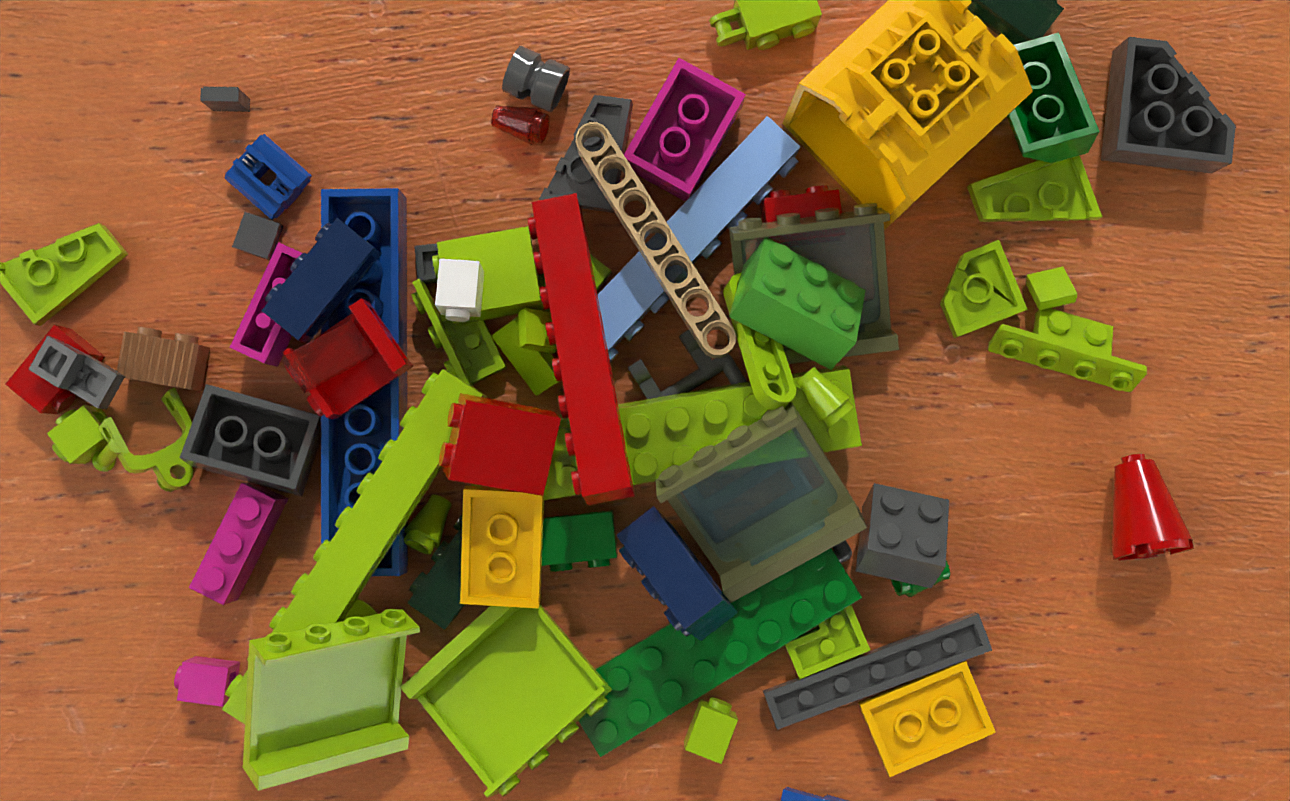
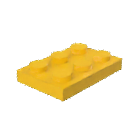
[460,486,544,608]
[858,661,996,777]

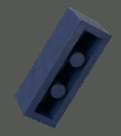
[261,218,382,343]

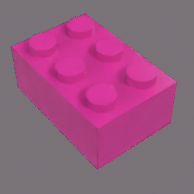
[624,58,746,202]

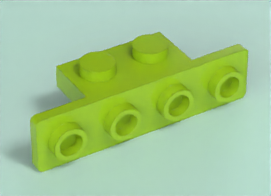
[411,279,507,388]
[988,308,1147,392]

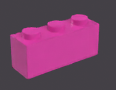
[229,242,303,367]
[189,482,289,605]

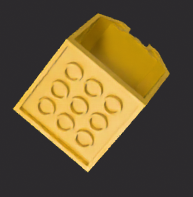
[782,0,1033,230]

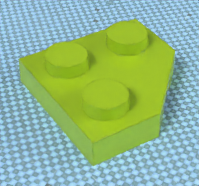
[940,240,1028,338]

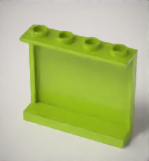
[400,604,612,798]
[243,609,420,791]

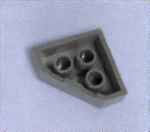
[1101,37,1236,174]

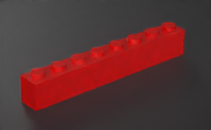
[528,193,635,506]

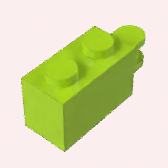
[709,0,822,50]

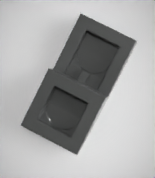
[28,336,125,410]

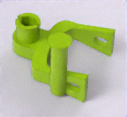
[92,387,193,492]

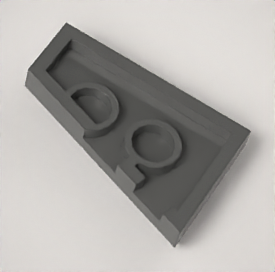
[539,95,633,213]

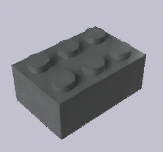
[180,384,321,497]

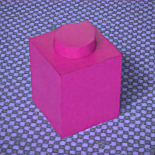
[174,656,240,707]

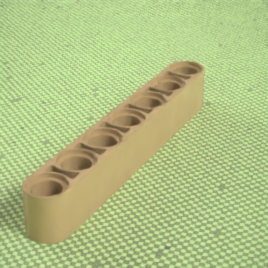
[576,122,736,358]

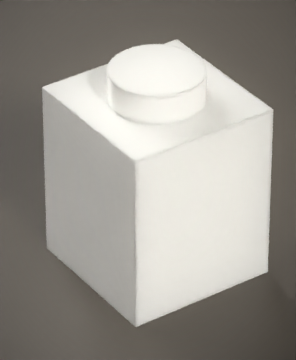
[435,259,484,322]

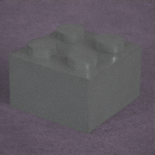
[856,483,949,588]

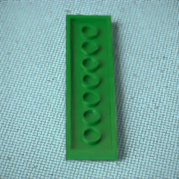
[578,548,862,757]

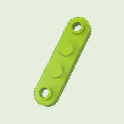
[723,273,796,410]

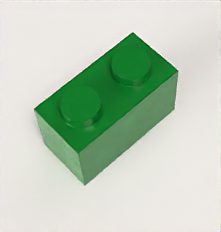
[542,510,618,572]

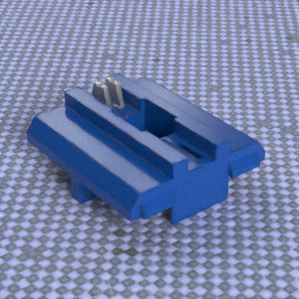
[224,134,312,221]

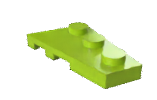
[967,155,1102,222]
[0,223,128,326]

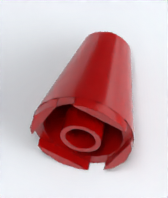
[1112,454,1194,561]

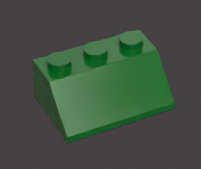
[1007,32,1100,163]

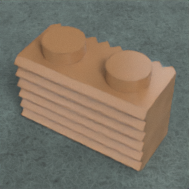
[117,327,210,391]

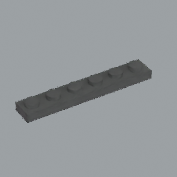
[763,612,992,730]

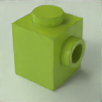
[47,405,122,464]
[684,697,738,764]

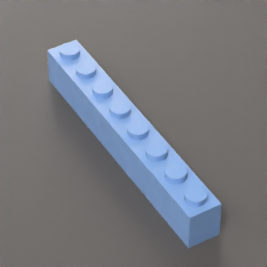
[598,116,801,362]

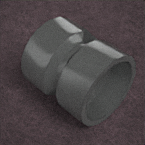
[502,46,570,113]

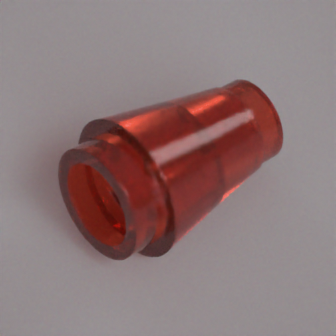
[491,105,550,145]

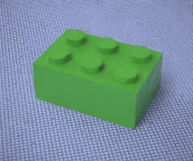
[729,237,866,370]

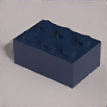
[616,506,738,641]

